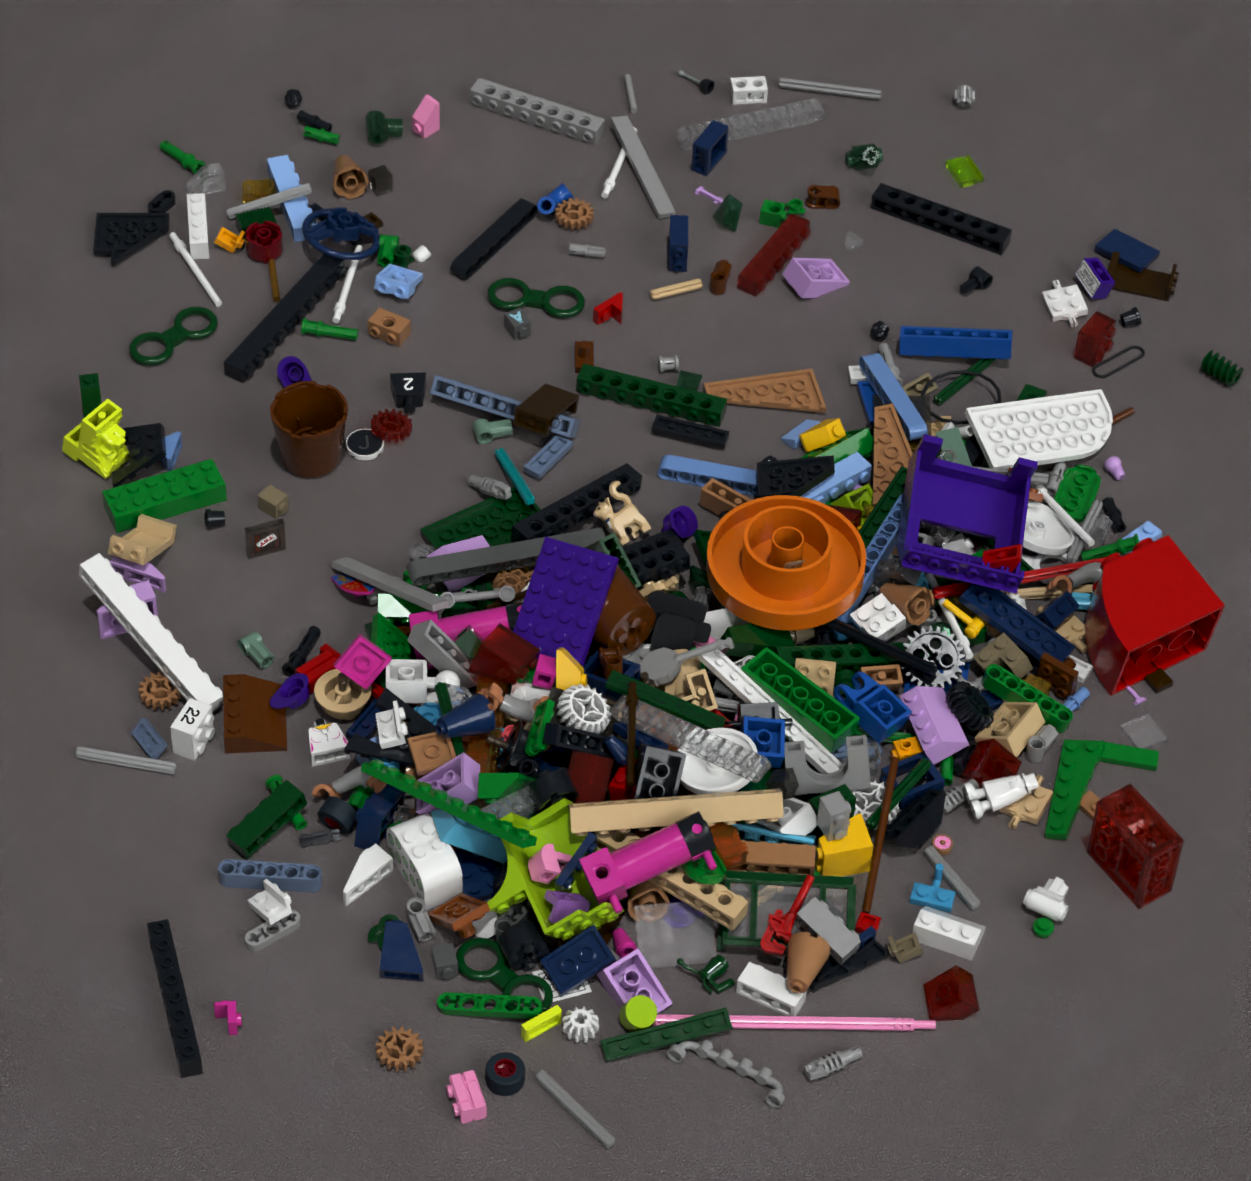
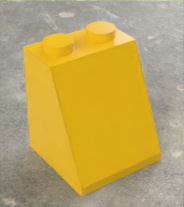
[815,813,873,877]

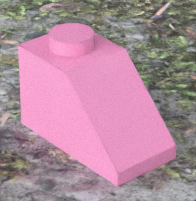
[412,94,440,139]

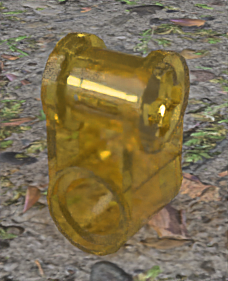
[241,179,276,203]

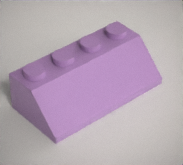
[900,686,969,764]

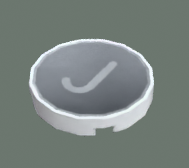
[346,429,384,461]

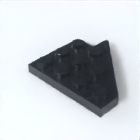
[93,213,170,266]
[757,455,835,498]

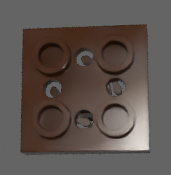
[1036,652,1079,700]

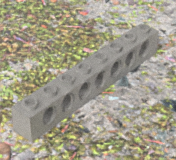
[470,78,605,145]

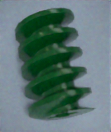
[1201,350,1244,387]

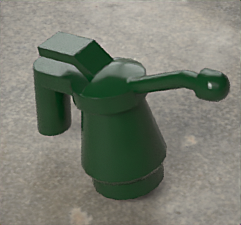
[677,954,735,995]

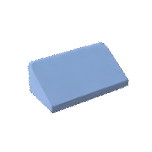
[781,419,820,450]

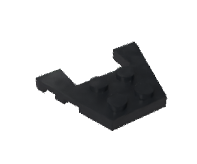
[112,423,166,487]

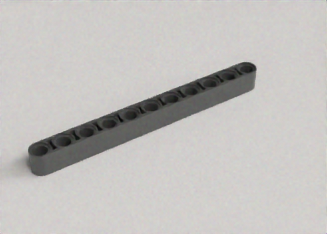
[406,528,606,586]

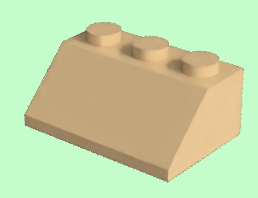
[974,702,1045,759]

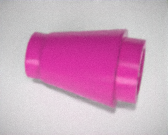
[612,928,636,958]

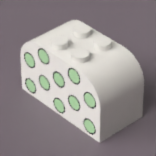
[387,813,463,911]

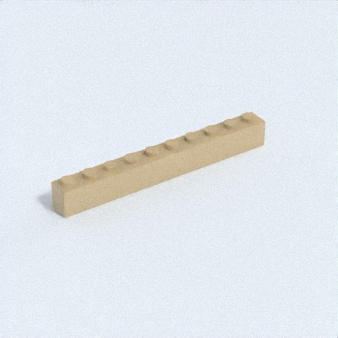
[568,789,784,836]

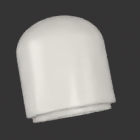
[413,245,431,263]

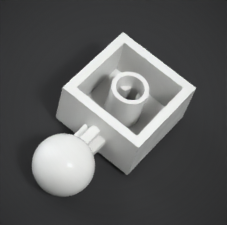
[386,659,460,704]

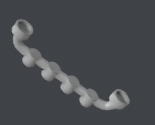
[667,1040,785,1108]

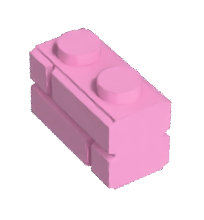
[446,1070,487,1124]

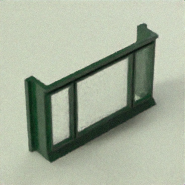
[717,870,856,959]

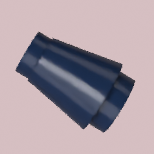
[604,735,627,766]

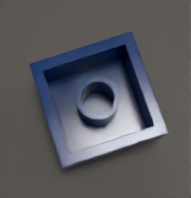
[740,716,785,768]

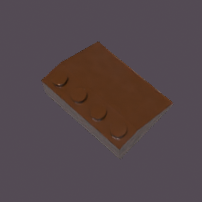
[223,674,287,754]

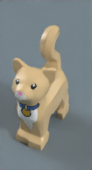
[593,481,651,546]

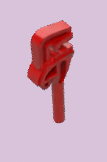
[760,875,815,957]

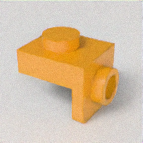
[214,227,245,254]

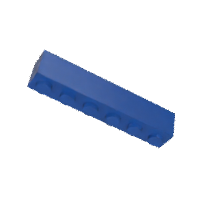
[900,326,1013,360]

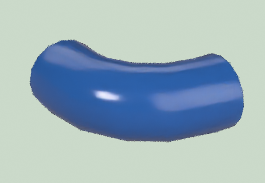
[537,183,573,214]

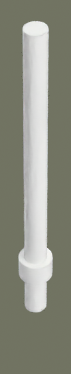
[601,127,637,199]
[169,232,222,307]
[332,245,363,324]
[1030,483,1095,547]
[926,573,973,659]

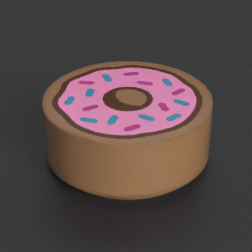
[932,834,953,855]

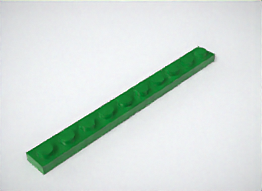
[361,759,537,848]

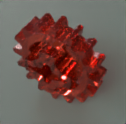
[370,409,412,443]

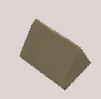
[902,372,938,401]

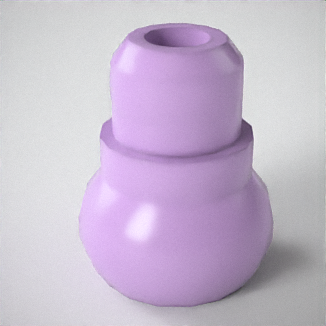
[1104,456,1125,480]

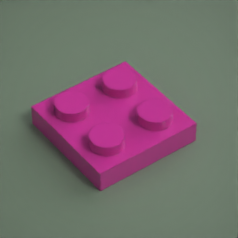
[334,633,392,689]

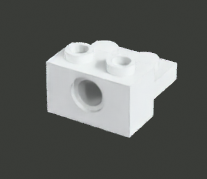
[850,593,906,642]

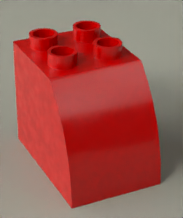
[1085,535,1225,696]

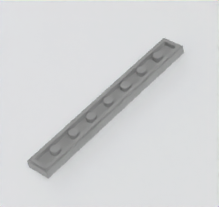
[610,115,676,219]
[332,557,448,612]

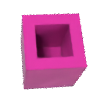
[532,654,556,690]

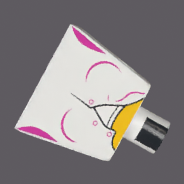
[308,718,350,767]

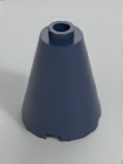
[435,693,496,738]

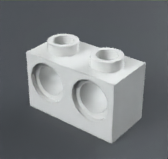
[730,76,768,105]

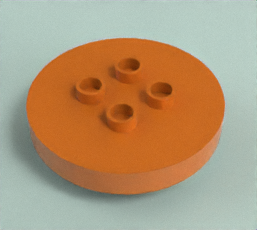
[706,495,866,630]

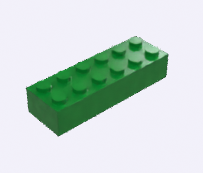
[102,459,227,533]
[741,647,860,754]

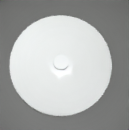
[1023,500,1076,555]
[678,728,759,794]

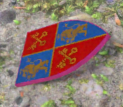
[331,573,377,598]

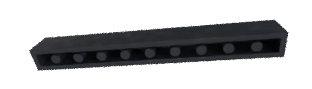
[224,254,346,383]

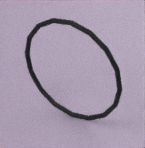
[921,370,1001,425]

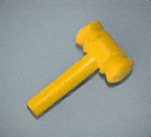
[942,599,987,639]

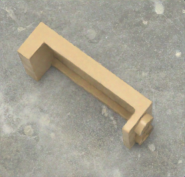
[108,514,177,565]

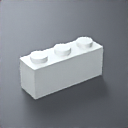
[736,962,807,1016]

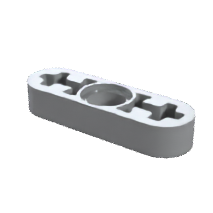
[245,909,301,952]

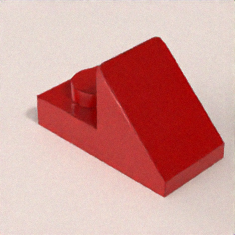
[593,292,623,325]
[982,544,1022,573]

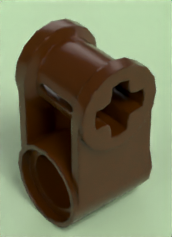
[805,185,840,209]
[598,645,623,680]

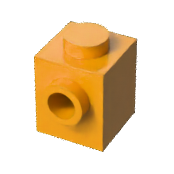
[890,736,923,761]

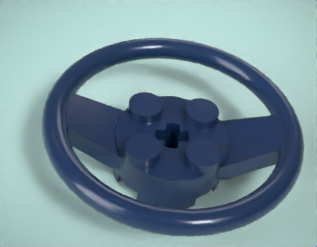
[302,207,380,260]

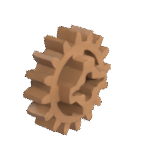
[555,198,594,230]
[138,671,182,711]
[376,1026,423,1072]

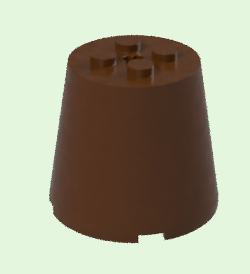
[270,381,348,478]
[592,565,656,656]

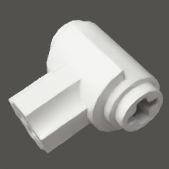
[1023,877,1069,922]

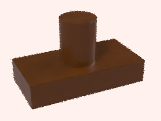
[575,341,594,373]

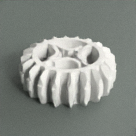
[556,683,611,734]
[850,779,899,831]

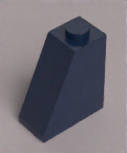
[379,920,424,981]

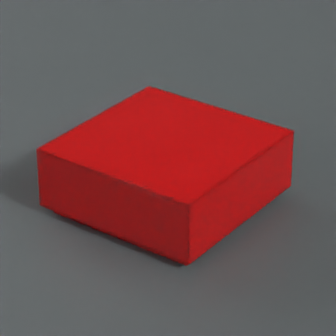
[855,912,881,934]

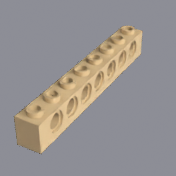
[594,830,748,931]

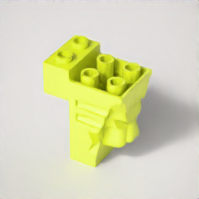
[62,399,129,479]

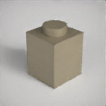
[258,484,289,519]

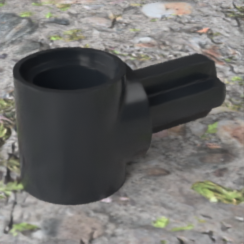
[959,266,993,294]

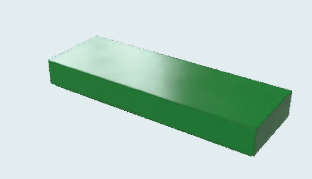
[1099,742,1159,771]

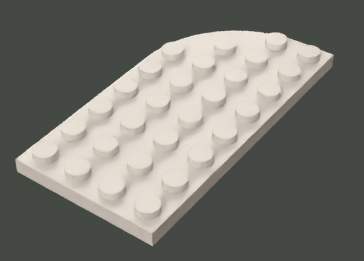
[964,389,1113,470]

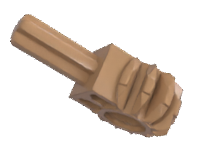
[492,569,534,594]

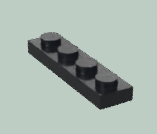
[651,415,730,449]

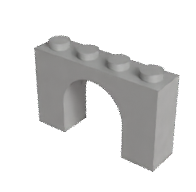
[784,735,871,796]

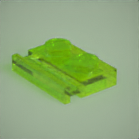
[945,155,984,188]

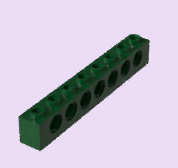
[576,363,727,427]
[774,642,936,674]

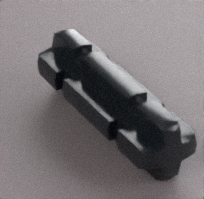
[299,828,341,847]

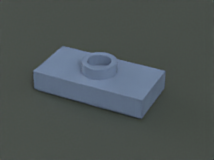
[131,717,168,759]

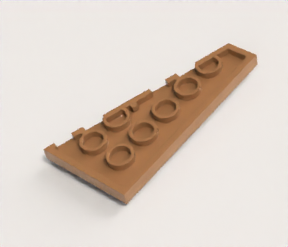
[703,368,826,413]
[872,403,913,509]

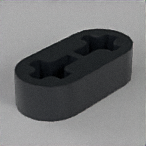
[148,190,176,213]

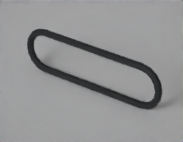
[1092,346,1145,378]

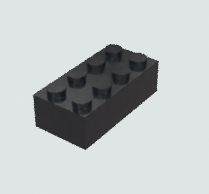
[627,743,686,834]

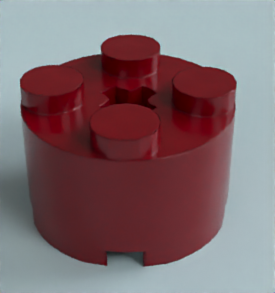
[246,221,283,264]

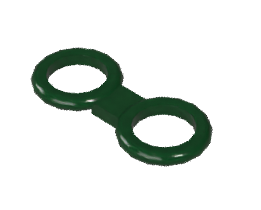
[488,278,585,318]
[129,306,218,365]
[456,937,553,1012]

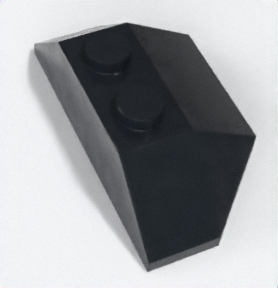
[883,789,946,849]

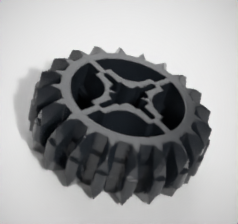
[946,681,994,733]

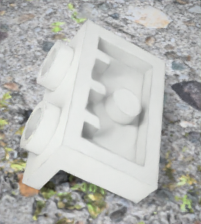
[375,700,408,749]
[247,879,292,925]

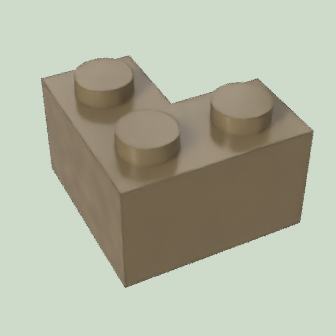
[973,632,1033,679]

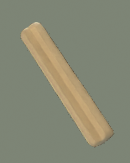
[650,279,702,300]

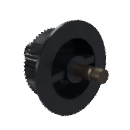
[486,720,535,773]

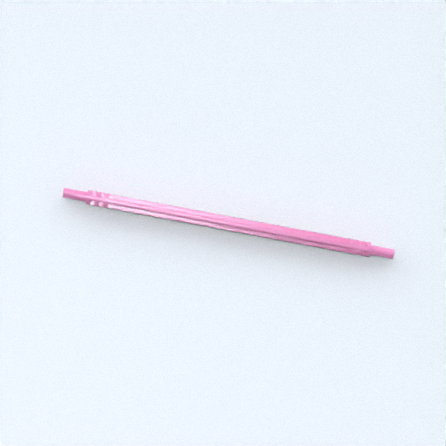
[652,1014,936,1031]

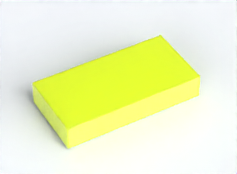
[521,1005,562,1042]

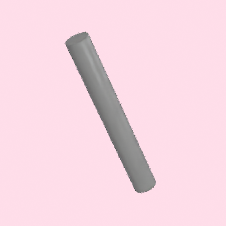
[624,74,638,114]

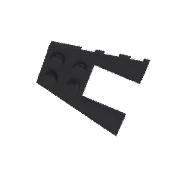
[344,688,436,768]
[783,901,889,991]

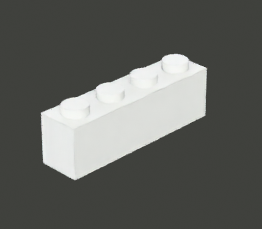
[187,193,209,259]

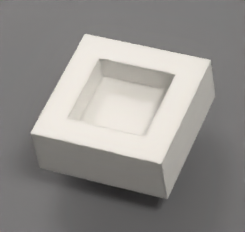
[848,365,867,384]

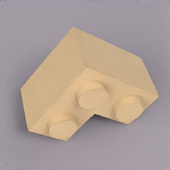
[677,669,718,721]

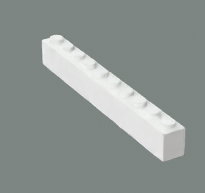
[79,553,223,712]

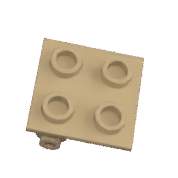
[795,658,836,697]

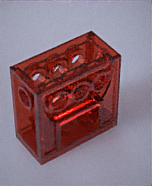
[1086,783,1184,909]

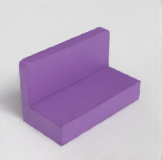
[544,890,591,923]

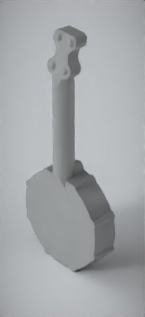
[640,637,734,686]

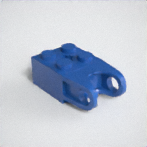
[834,672,912,744]

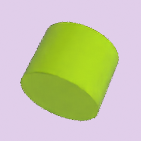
[619,995,657,1032]

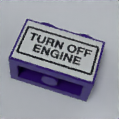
[1075,258,1115,299]

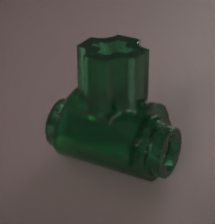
[365,110,403,144]
[845,143,883,171]

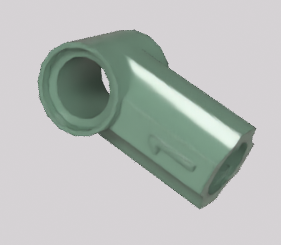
[472,419,513,444]
[237,631,275,669]

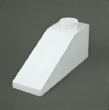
[343,844,393,906]

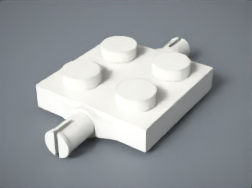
[1042,280,1088,328]

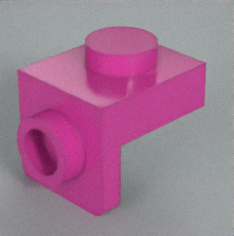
[214,1000,242,1036]

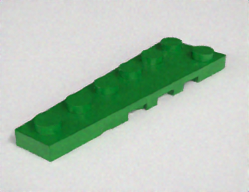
[1045,739,1105,840]

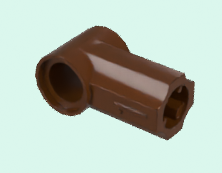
[710,259,732,295]

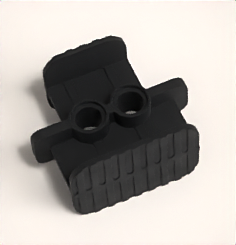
[647,591,711,651]

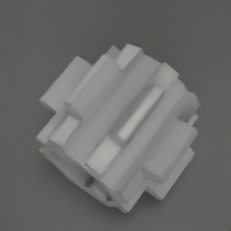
[954,85,975,107]

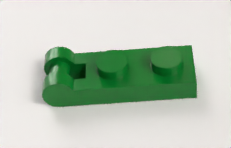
[525,698,555,757]

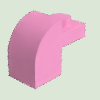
[528,844,572,884]

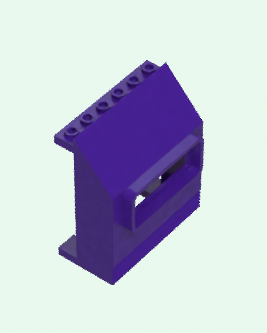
[897,434,1038,594]

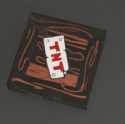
[245,518,286,559]

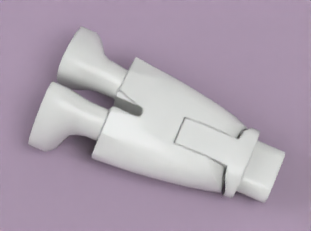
[963,773,1039,820]

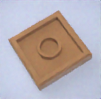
[407,732,456,776]

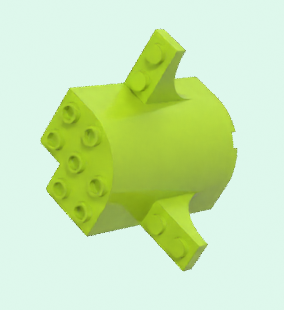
[487,798,624,940]

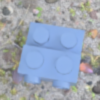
[374,264,423,299]

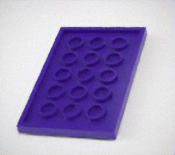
[506,537,619,667]

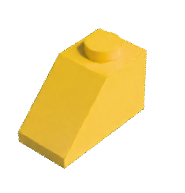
[799,418,846,452]
[556,647,587,691]

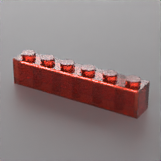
[737,213,811,297]

